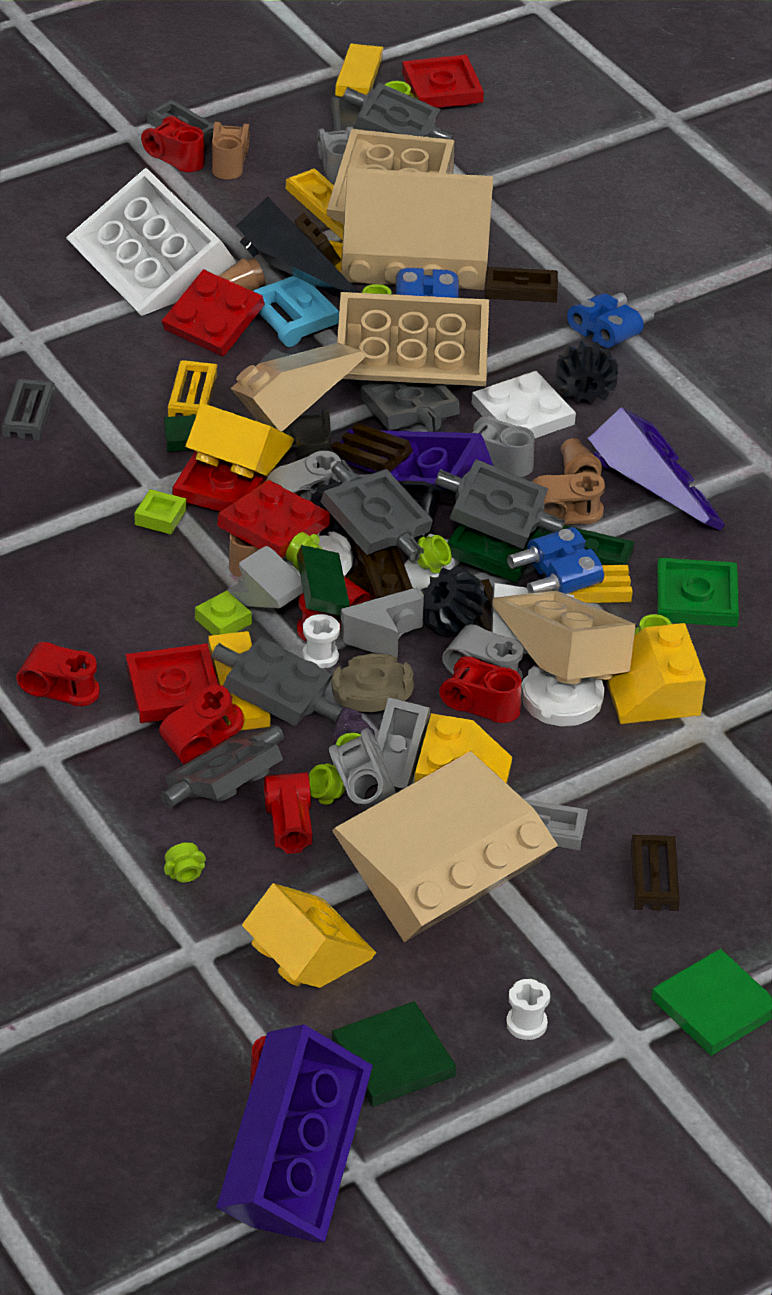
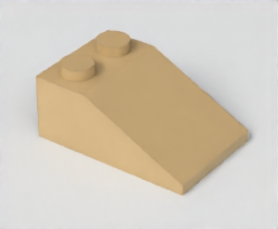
[231,343,366,432]
[492,590,636,684]

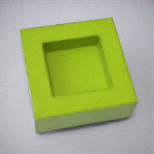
[134,489,186,534]
[195,590,252,635]

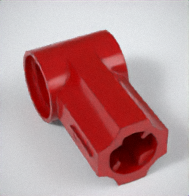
[264,772,312,854]

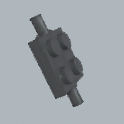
[342,83,454,140]
[361,381,460,432]
[434,459,566,549]
[321,460,433,561]
[211,637,344,726]
[160,725,284,808]

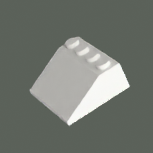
[66,168,237,316]

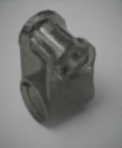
[289,409,331,468]

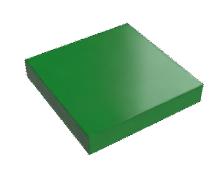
[657,558,739,627]
[651,948,772,1056]

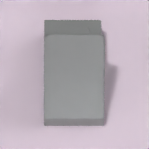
[227,546,303,608]
[341,587,424,657]
[377,697,430,790]

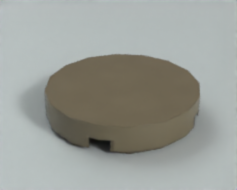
[331,653,415,712]

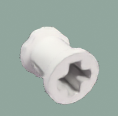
[303,614,340,668]
[506,979,550,1040]

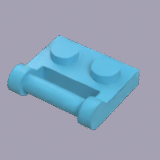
[253,276,339,347]

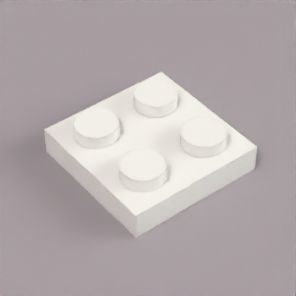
[472,371,576,438]

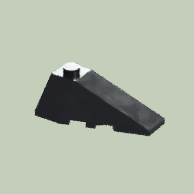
[236,197,359,298]

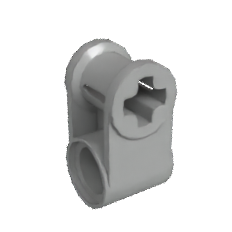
[317,127,353,184]
[472,416,535,477]
[266,451,341,500]
[442,624,524,681]
[329,728,396,811]

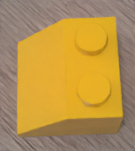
[185,403,294,479]
[605,623,706,724]
[414,713,512,784]
[242,883,376,988]

